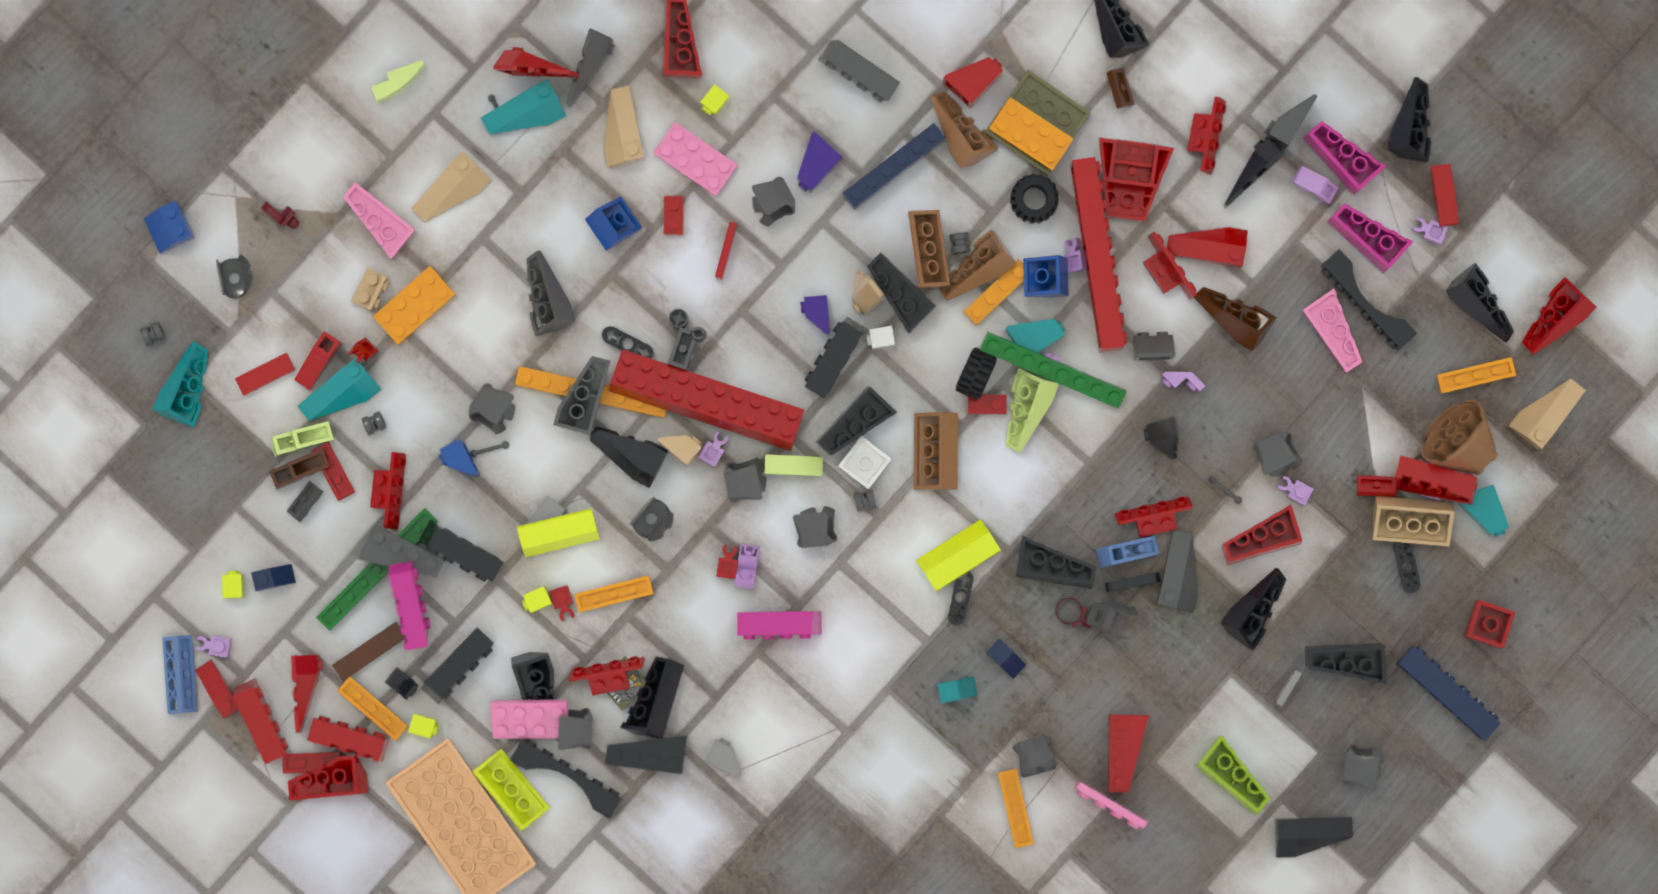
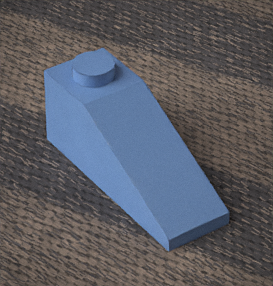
[1096,536,1159,568]

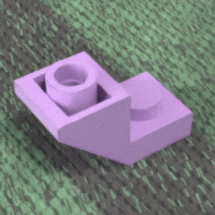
[1292,166,1338,204]
[1161,371,1205,392]
[734,544,760,589]

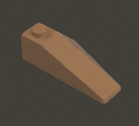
[931,92,998,168]
[939,229,1017,301]

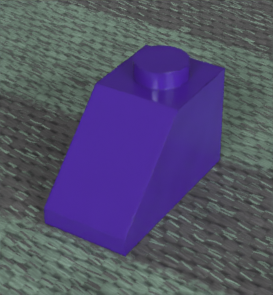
[800,295,830,335]

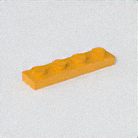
[964,259,1024,326]
[1436,357,1516,394]
[574,575,654,613]
[338,676,409,741]
[998,768,1034,848]

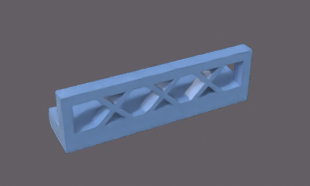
[162,635,198,714]

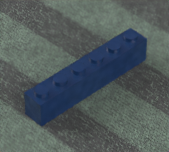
[843,123,945,210]
[1396,646,1501,741]

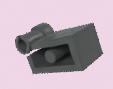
[668,327,707,370]

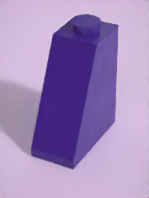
[797,132,842,193]

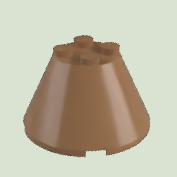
[1421,400,1498,475]

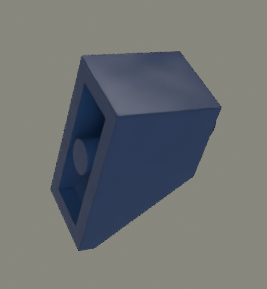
[251,564,296,592]
[985,639,1026,679]

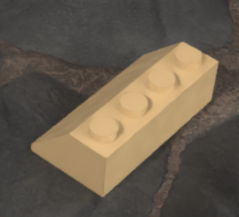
[1372,496,1455,546]

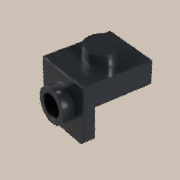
[385,667,418,700]

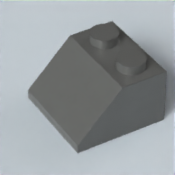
[1133,332,1175,361]

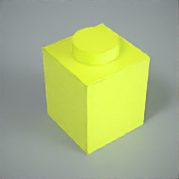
[700,84,730,116]
[222,571,245,598]
[522,586,553,613]
[408,713,439,739]

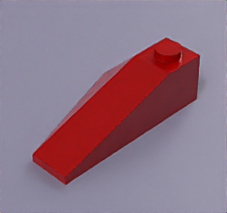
[493,47,579,77]
[1166,227,1248,268]
[291,655,323,733]

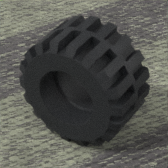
[1010,174,1059,224]
[956,347,997,400]

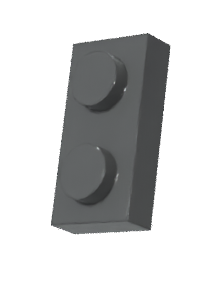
[287,481,323,522]

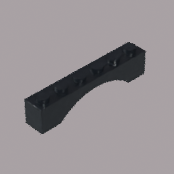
[1321,249,1418,350]
[510,739,622,819]

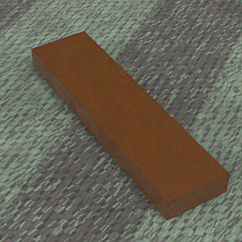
[332,622,404,681]

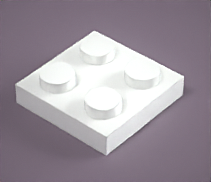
[838,436,892,490]

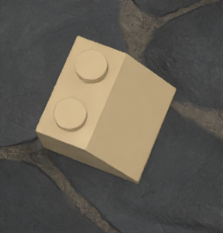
[657,435,703,466]

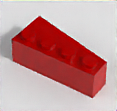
[662,0,702,79]
[1221,505,1303,565]
[233,678,289,764]
[1107,714,1149,793]
[307,715,389,762]

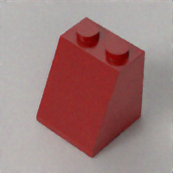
[942,57,1003,109]

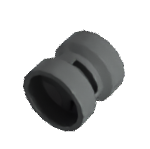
[949,232,970,254]
[669,309,688,329]
[140,322,166,346]
[361,411,387,436]
[854,489,876,512]

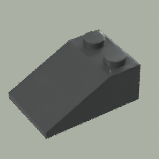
[1264,94,1318,150]

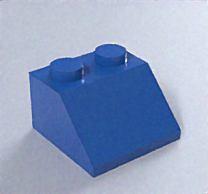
[585,197,642,251]
[144,201,195,254]
[1023,255,1069,298]
[439,439,481,477]

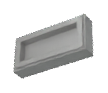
[1274,670,1302,706]

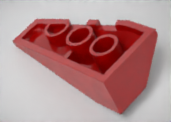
[1522,277,1597,355]
[288,755,369,801]

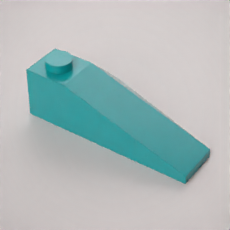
[481,79,566,135]
[152,342,208,427]
[298,358,382,421]

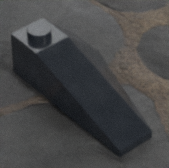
[1094,0,1150,58]
[1388,77,1431,162]
[1223,138,1286,208]
[1221,568,1286,650]

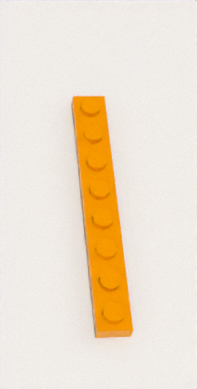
[515,366,666,418]

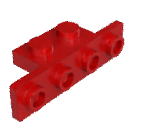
[1187,97,1226,175]
[1143,231,1197,300]
[370,452,406,530]
[1115,497,1193,537]
[568,656,645,695]

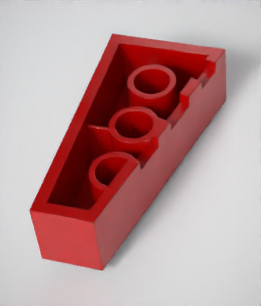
[1395,455,1478,505]

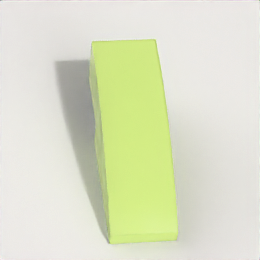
[371,60,426,104]
[270,421,334,457]
[765,455,823,477]

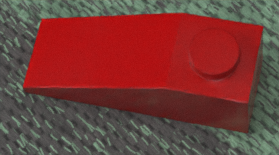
[195,659,239,719]

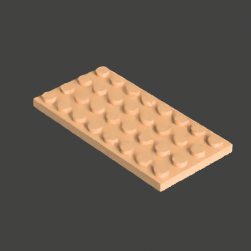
[385,738,537,894]

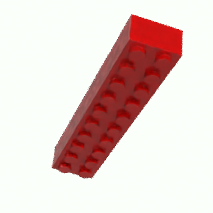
[1070,157,1127,353]
[609,349,805,451]

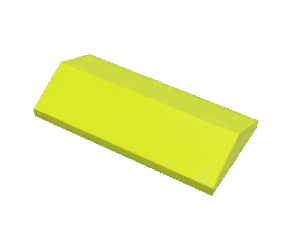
[517,508,600,558]
[916,519,1001,592]
[473,749,550,831]

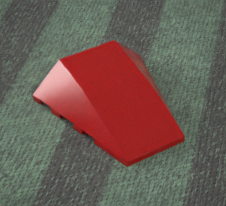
[1099,138,1175,221]

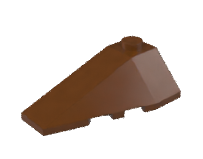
[1194,287,1276,351]

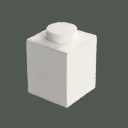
[866,326,895,350]

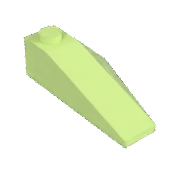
[1006,368,1059,453]

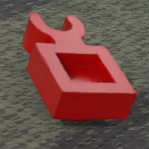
[348,337,378,363]
[716,545,738,579]
[549,585,574,621]

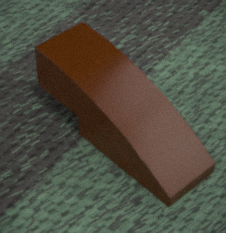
[269,449,330,490]

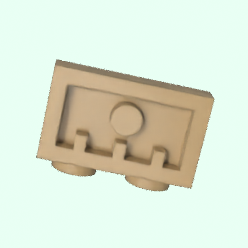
[351,267,390,312]

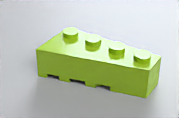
[1195,735,1270,815]

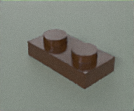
[1106,68,1135,109]

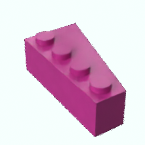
[1303,121,1386,195]
[1327,203,1414,273]
[389,561,431,651]
[737,611,822,639]

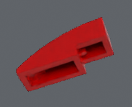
[1430,164,1459,227]

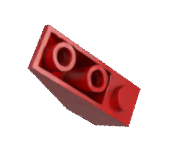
[294,331,343,391]

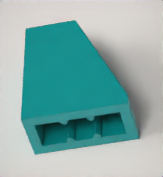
[1005,319,1066,353]
[1456,485,1510,537]
[936,676,978,703]

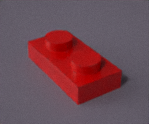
[664,196,684,235]
[968,395,1007,414]
[1356,475,1397,497]

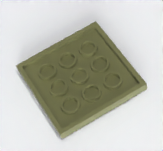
[984,70,1091,176]

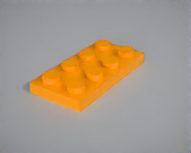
[988,97,1073,171]
[373,266,456,345]

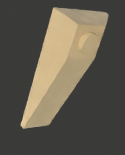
[604,85,645,168]
[411,151,492,222]
[852,270,883,315]
[1508,379,1586,450]

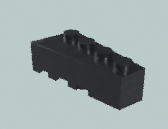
[867,253,936,334]
[804,317,867,398]
[816,386,898,456]
[419,519,504,582]
[1016,536,1096,589]
[421,627,494,704]
[1305,643,1386,684]
[620,657,684,739]
[605,735,687,774]

